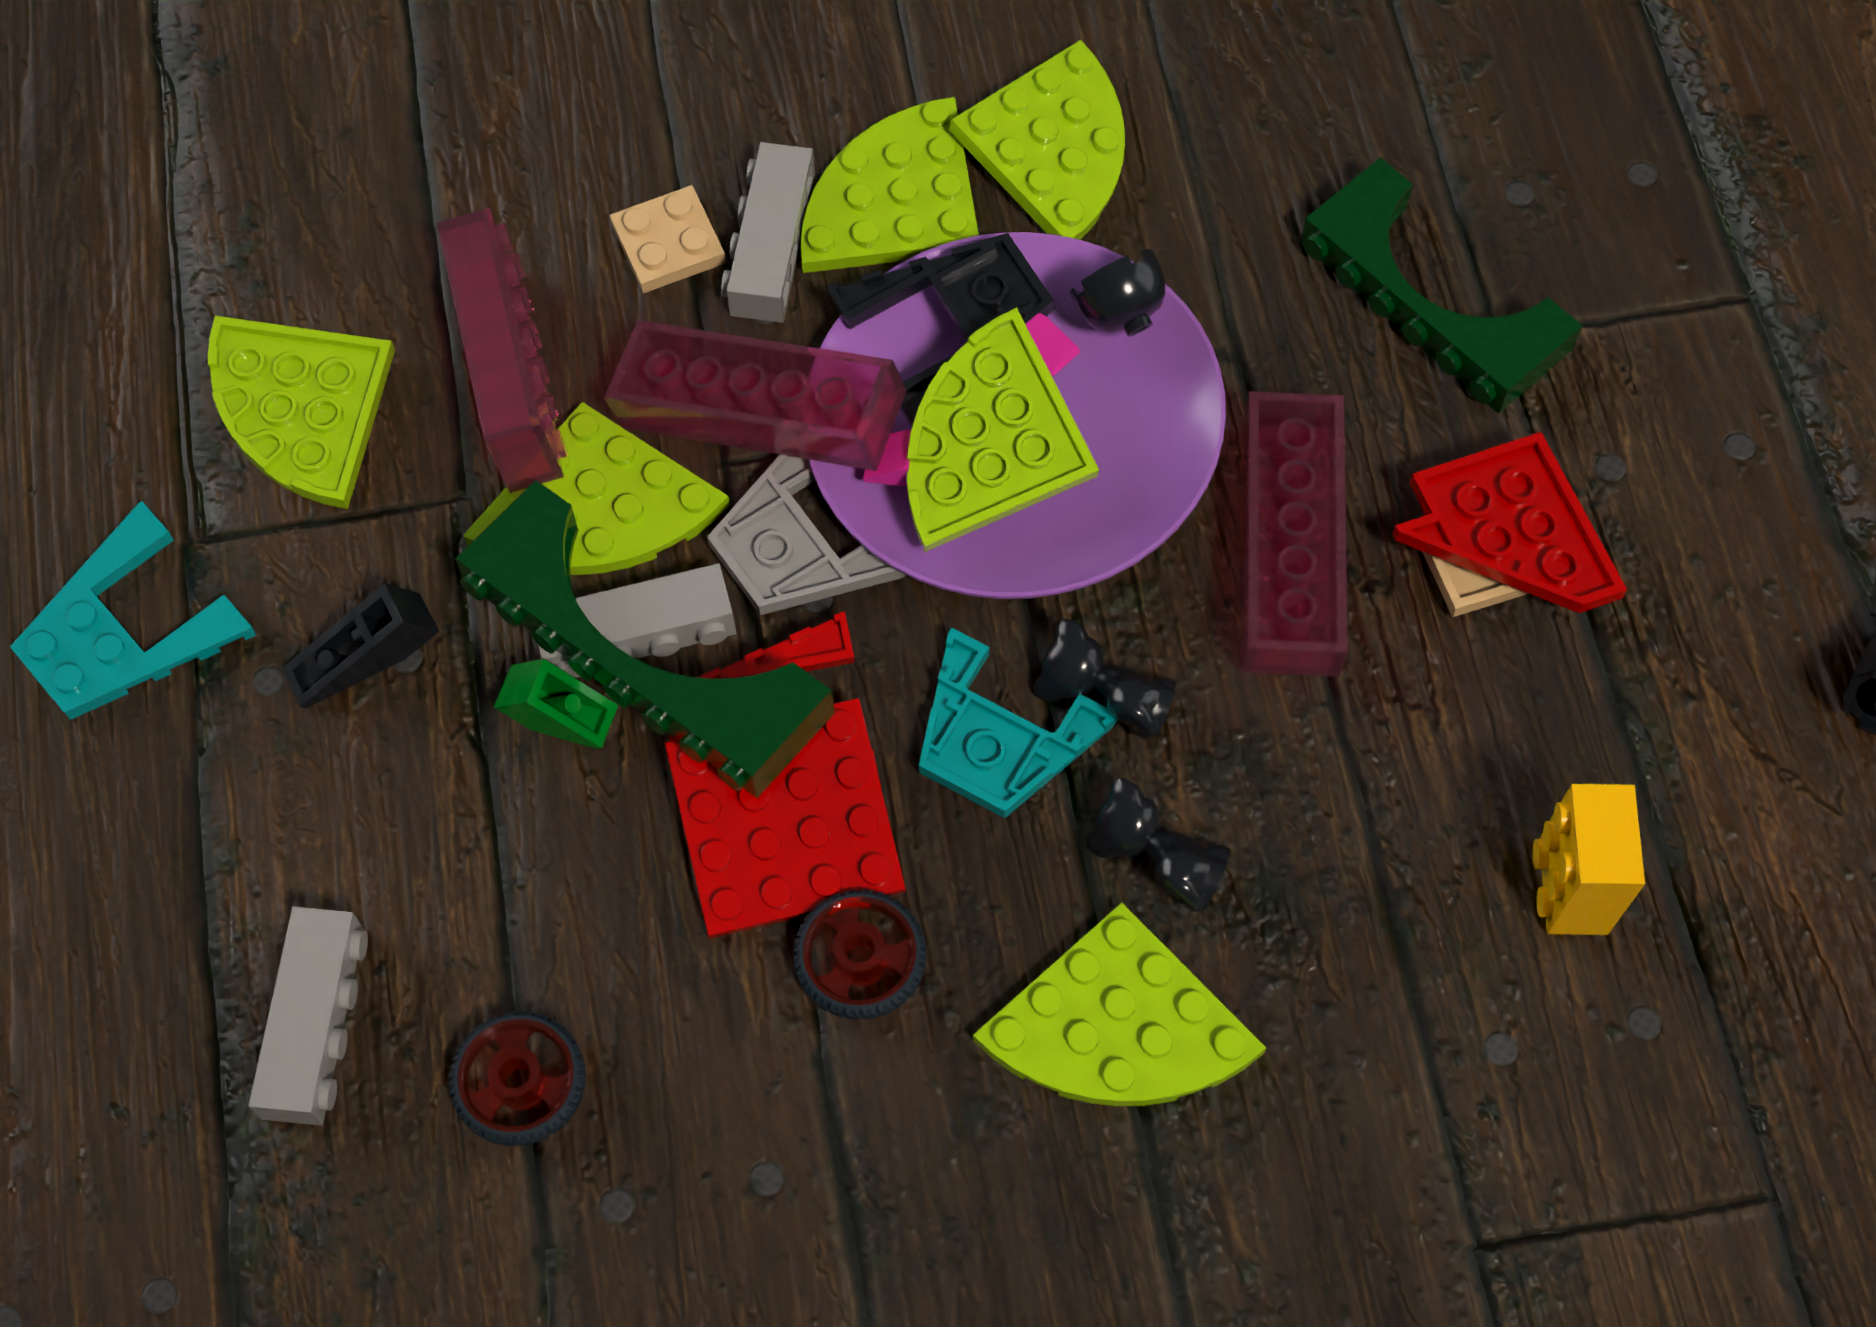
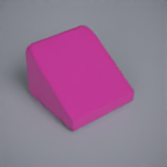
[1026,313,1080,377]
[863,430,911,486]

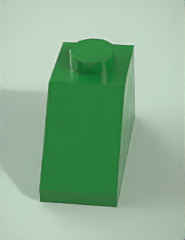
[494,659,618,749]

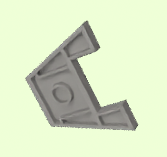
[707,432,906,615]

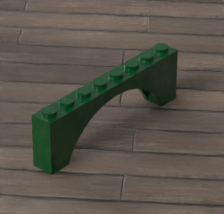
[455,480,835,798]

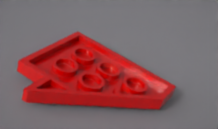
[1392,432,1627,613]

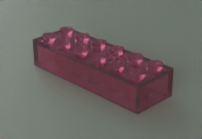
[437,208,568,493]
[604,320,906,471]
[1242,391,1348,677]

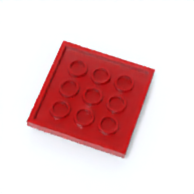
[665,698,906,939]

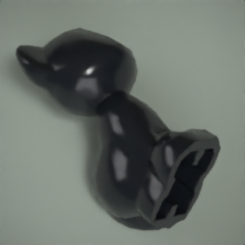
[1033,619,1176,740]
[1086,778,1231,912]

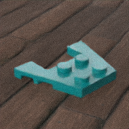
[919,628,1117,818]

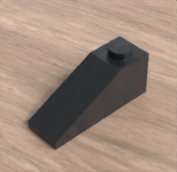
[282,583,439,708]

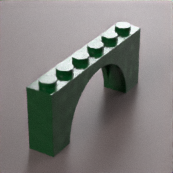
[1300,157,1583,414]

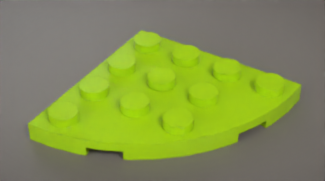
[949,40,1125,240]
[801,97,979,273]
[907,307,1099,552]
[208,316,395,509]
[463,402,730,575]
[973,903,1266,1106]

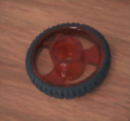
[794,890,926,1020]
[449,1011,586,1147]

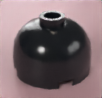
[1070,249,1165,337]

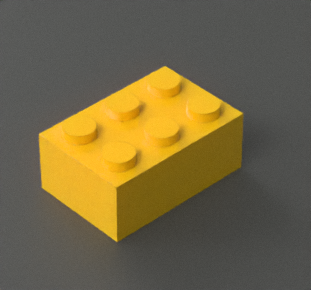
[1533,784,1645,935]

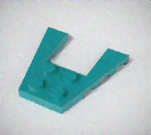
[10,501,257,720]

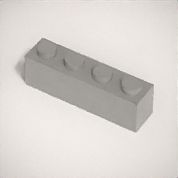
[721,142,815,323]
[538,563,737,678]
[248,906,368,1126]

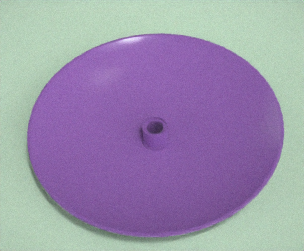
[803,232,1226,599]

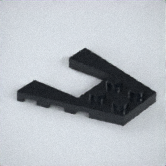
[826,233,1055,427]

